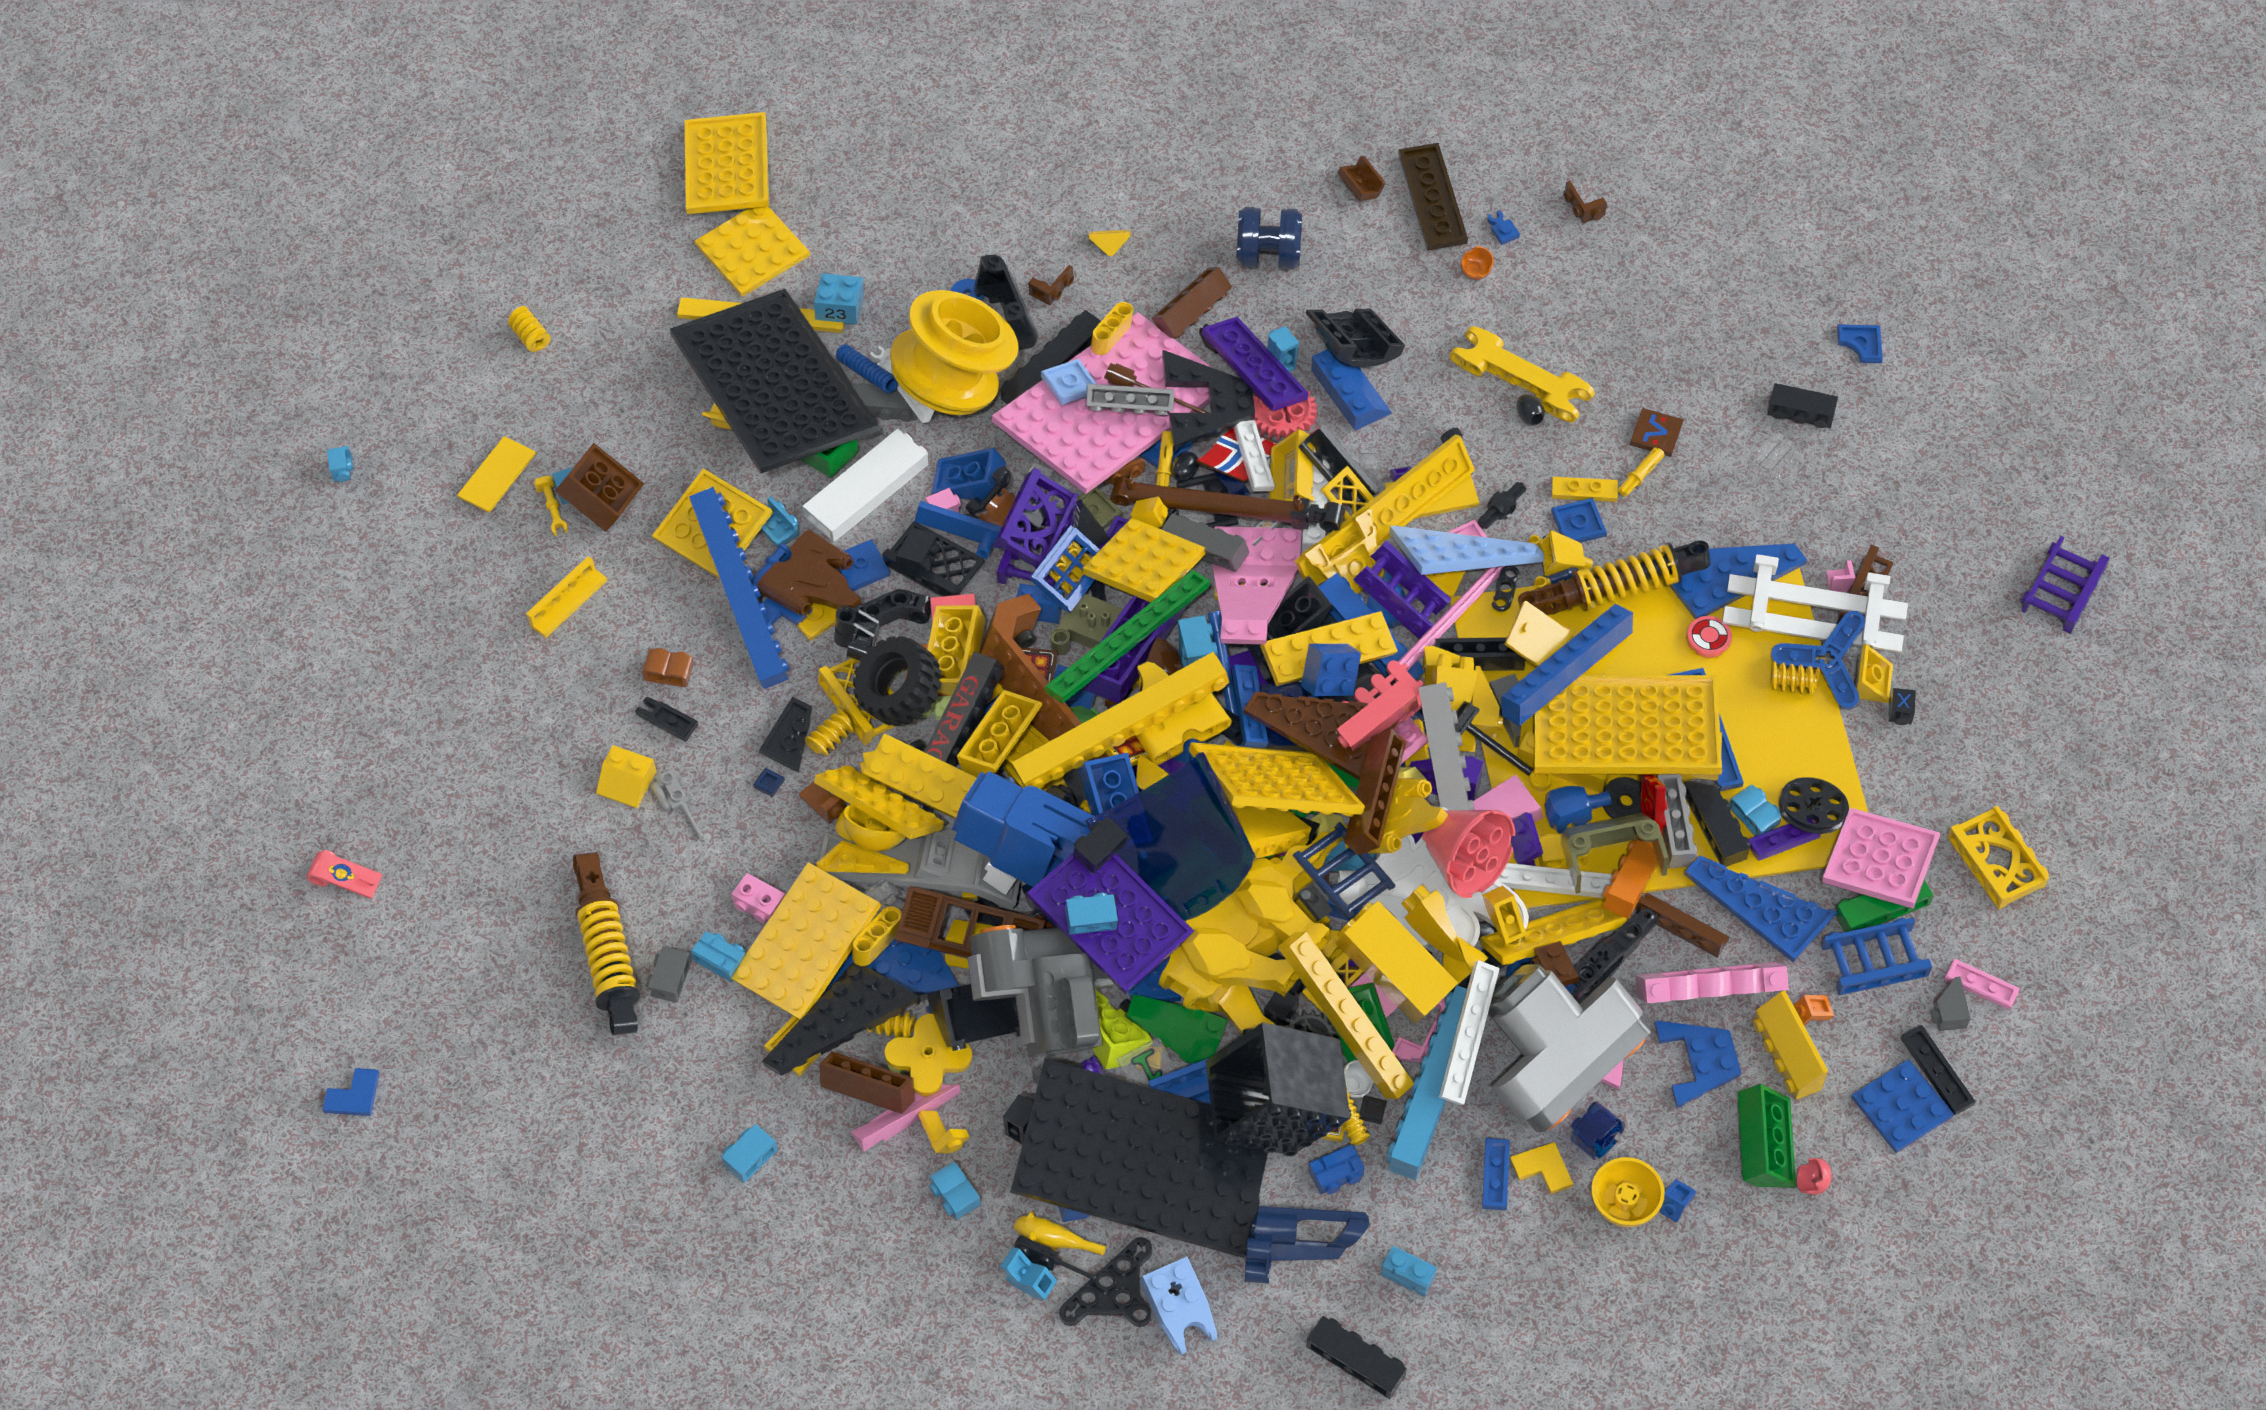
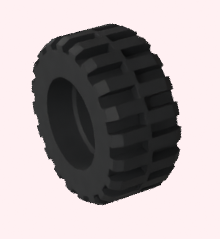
[853,636,942,726]

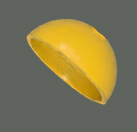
[843,804,905,852]
[1592,1157,1665,1228]

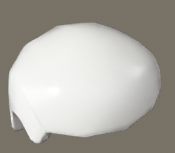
[1343,1060,1374,1098]

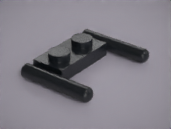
[1176,472,1239,529]

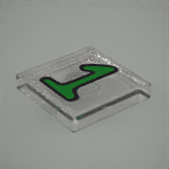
[1116,1037,1176,1087]

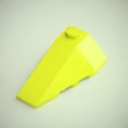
[1093,989,1152,1069]

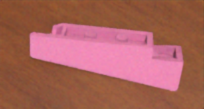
[851,1084,961,1151]

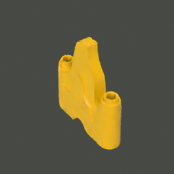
[1136,662,1232,765]
[1345,778,1448,854]

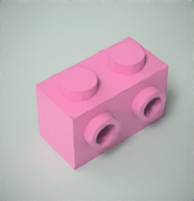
[731,873,785,923]

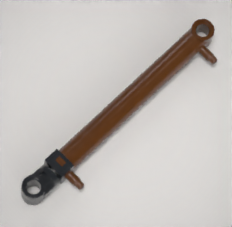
[1110,475,1345,532]

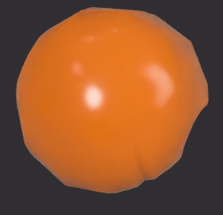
[1460,246,1494,280]

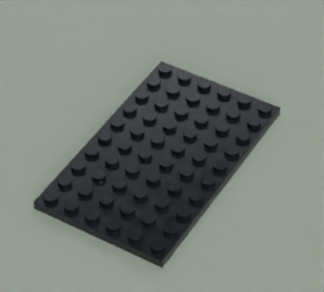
[670,289,879,474]
[1010,1058,1268,1258]

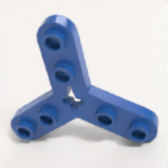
[1771,611,1865,710]

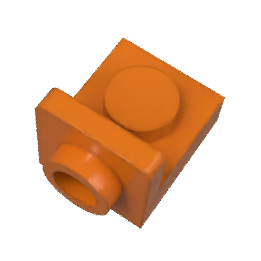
[1793,995,1834,1026]

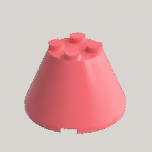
[1422,809,1515,898]

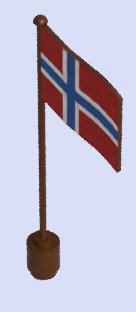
[1104,363,1278,483]

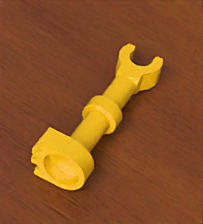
[534,476,568,536]

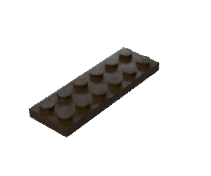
[1398,143,1468,251]

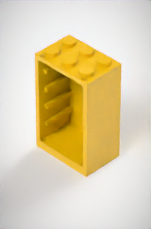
[1336,901,1458,1024]

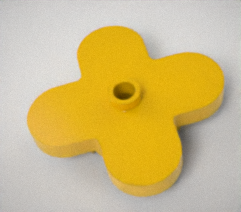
[885,1014,972,1097]

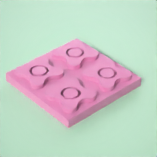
[1822,808,1940,909]

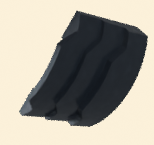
[1305,308,1405,367]

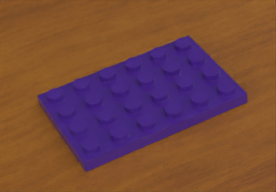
[1027,852,1194,995]

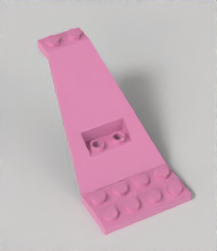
[1212,526,1302,644]

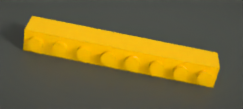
[1278,932,1414,1099]

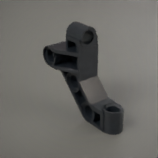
[834,589,931,660]

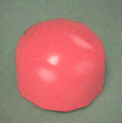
[1796,1158,1832,1195]

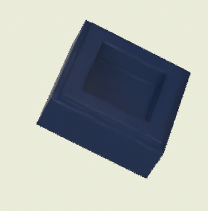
[753,768,785,797]

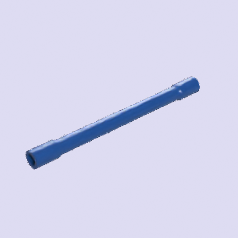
[1208,611,1240,746]

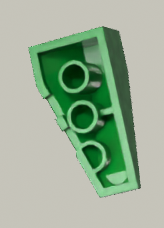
[1126,994,1227,1064]

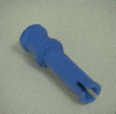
[751,543,792,585]

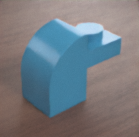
[1000,1247,1058,1300]

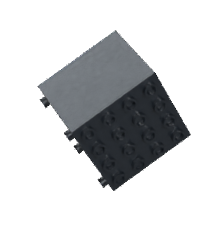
[1206,1022,1351,1156]

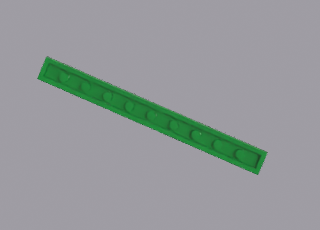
[1045,570,1210,704]

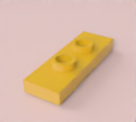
[1552,477,1618,502]

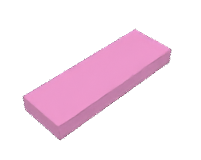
[1944,959,2020,1010]

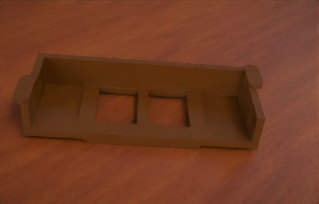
[895,886,1047,959]

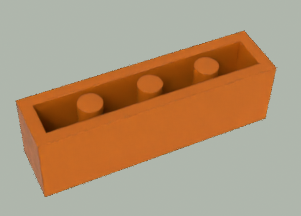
[1602,839,1666,919]

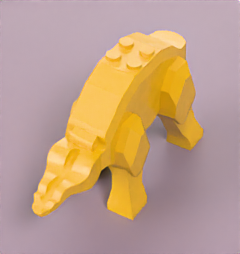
[1159,824,1347,1036]

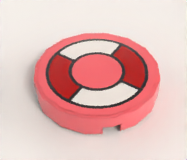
[1686,616,1732,658]

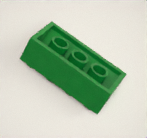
[1738,1084,1796,1188]

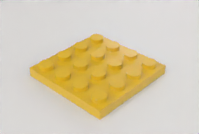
[695,206,810,297]
[652,468,773,580]
[1083,518,1205,602]

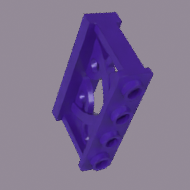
[993,467,1078,569]

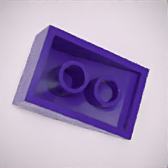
[1410,756,1484,801]

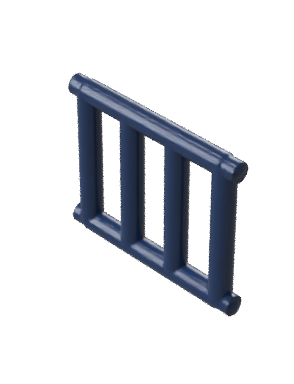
[1293,822,1396,920]

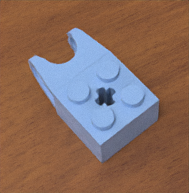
[1140,1257,1217,1355]

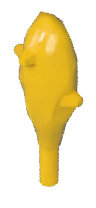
[1013,1211,1106,1256]

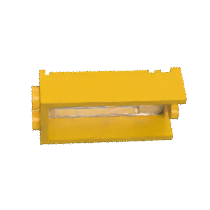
[1269,429,1314,502]

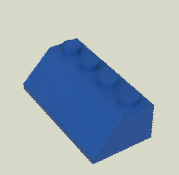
[1311,349,1392,431]
[1078,753,1153,854]

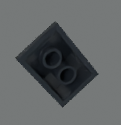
[1267,576,1333,639]

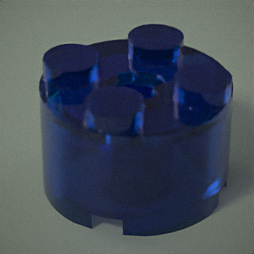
[1570,1101,1625,1160]

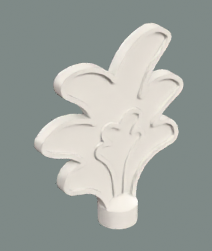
[1338,807,1529,948]

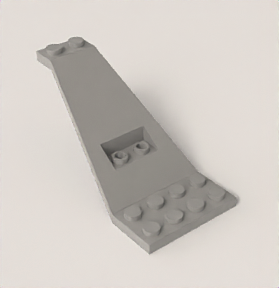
[816,824,1020,909]

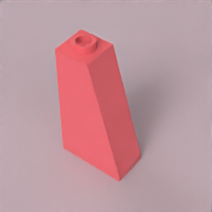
[1337,678,1419,752]

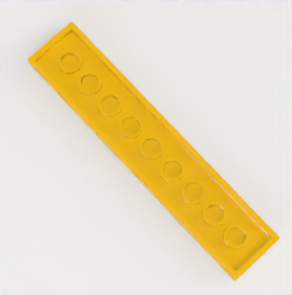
[1294,434,1475,586]

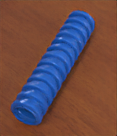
[836,344,898,393]

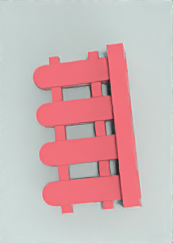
[1343,660,1424,730]

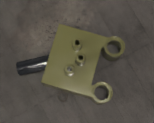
[1050,579,1123,655]

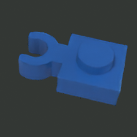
[1487,210,1520,245]

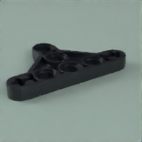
[1059,1237,1152,1327]

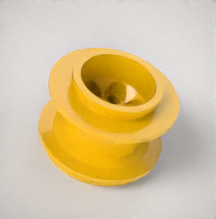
[890,290,1018,415]

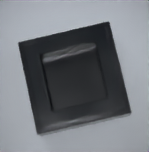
[1359,1096,1387,1125]

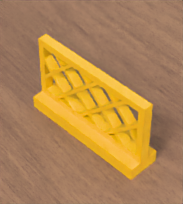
[817,658,896,746]

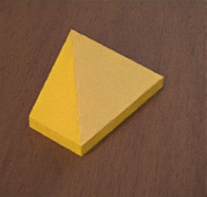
[1089,229,1131,256]

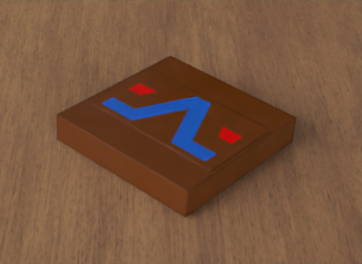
[1630,408,1684,457]

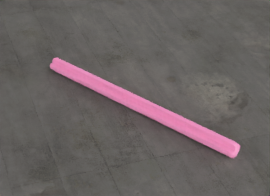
[1398,566,1505,671]

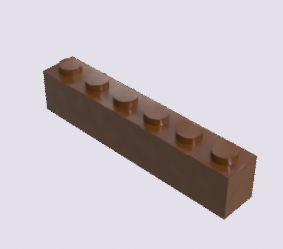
[1344,728,1406,855]

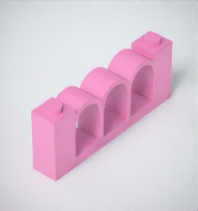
[1635,962,1789,1003]

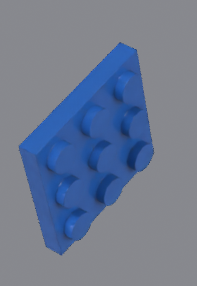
[1851,1059,1954,1153]

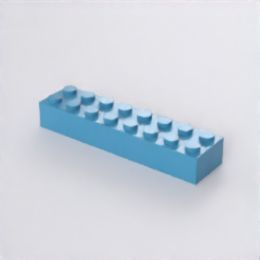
[1386,985,1467,1180]

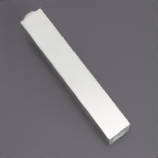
[803,429,928,542]

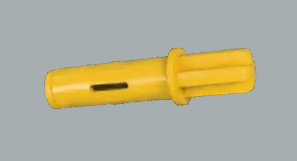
[1155,431,1173,486]
[1618,447,1665,497]

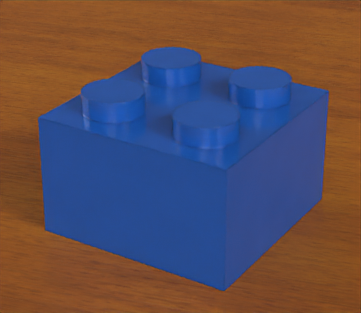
[1301,643,1361,696]

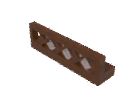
[1838,545,1894,623]
[1636,893,1730,958]

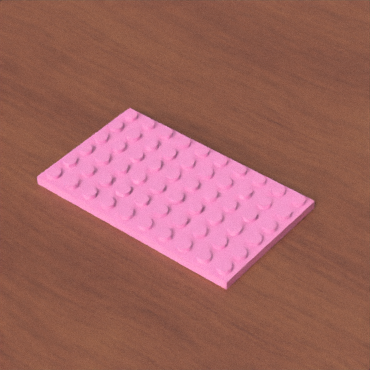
[992,312,1211,494]

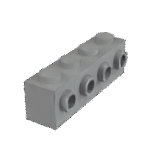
[1085,383,1174,415]
[1657,774,1697,868]

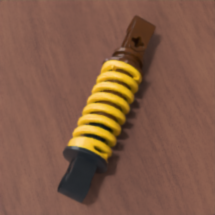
[1518,540,1711,615]
[573,852,640,1036]

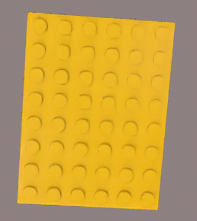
[1535,675,1722,774]

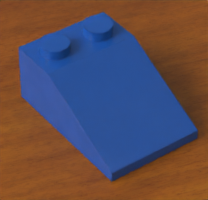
[931,447,1006,501]

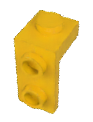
[918,1110,970,1153]

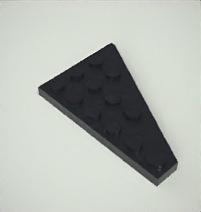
[762,962,922,1076]

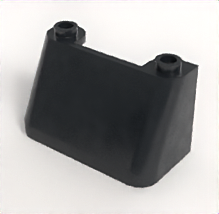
[974,255,1038,350]
[927,984,1020,1051]

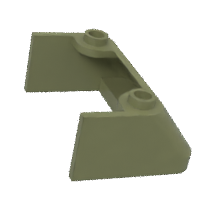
[1561,813,1669,894]

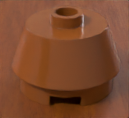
[979,488,1016,527]

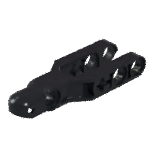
[1571,908,1658,1004]

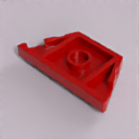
[1640,774,1667,837]

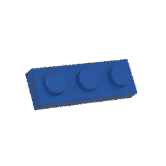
[1482,1138,1510,1211]

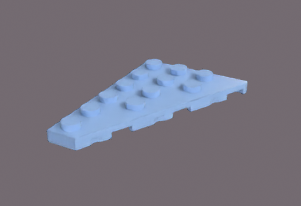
[1389,526,1544,575]

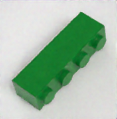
[1835,879,1934,932]

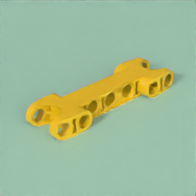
[1449,326,1595,423]

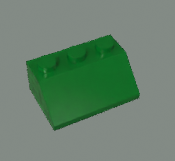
[1335,982,1395,1063]

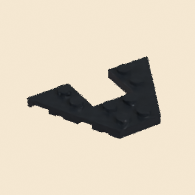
[1162,350,1255,451]

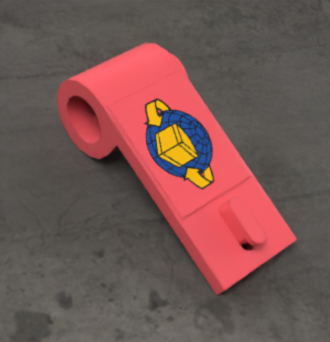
[306,850,383,899]

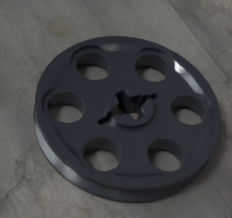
[1779,777,1849,834]

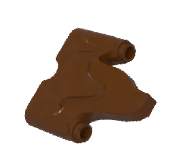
[757,529,861,615]

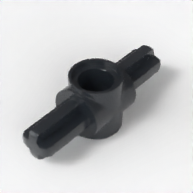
[1477,482,1526,529]

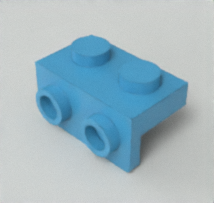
[760,496,799,547]

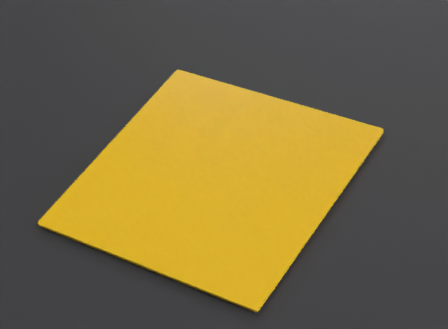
[1450,567,1869,909]

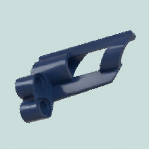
[1245,1206,1370,1284]

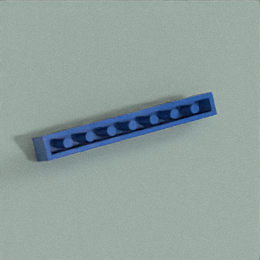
[1502,604,1633,726]

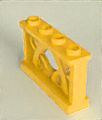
[1947,806,2049,910]

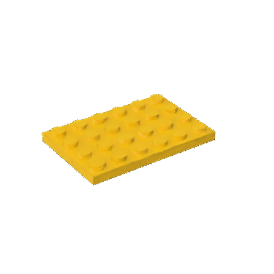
[684,112,769,214]
[731,862,882,1020]

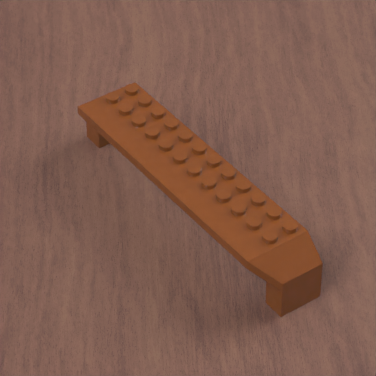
[980,593,1207,857]

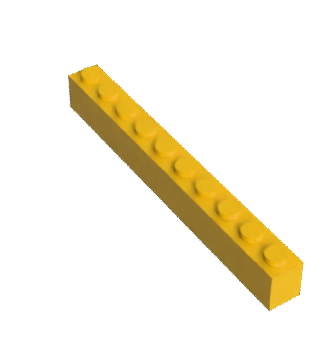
[1012,652,1230,789]

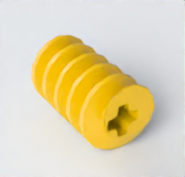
[508,306,551,352]
[1771,661,1820,695]
[805,709,854,757]
[867,1010,916,1038]

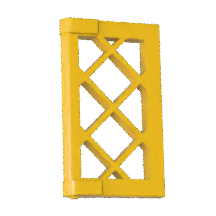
[1321,466,1374,520]

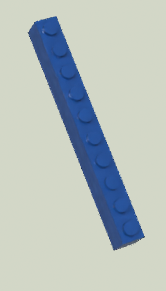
[689,487,790,689]

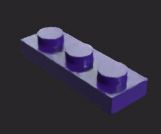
[1748,819,1821,861]

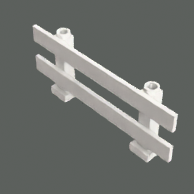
[1722,555,1908,653]

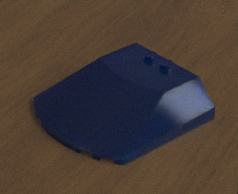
[1085,752,1256,921]

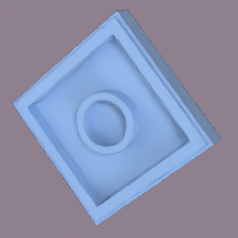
[1041,359,1097,405]

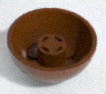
[1140,637,1183,692]

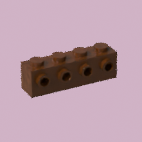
[1151,267,1232,339]
[819,1051,914,1114]

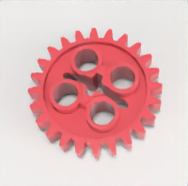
[1253,391,1317,440]

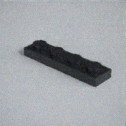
[1901,1025,1976,1116]

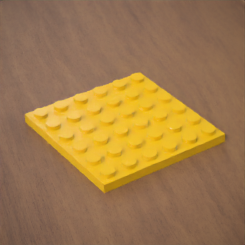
[1189,742,1365,816]

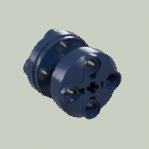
[1236,206,1302,270]

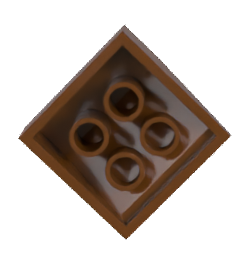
[555,443,644,532]

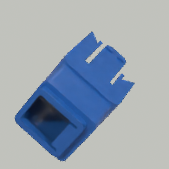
[952,771,1100,887]

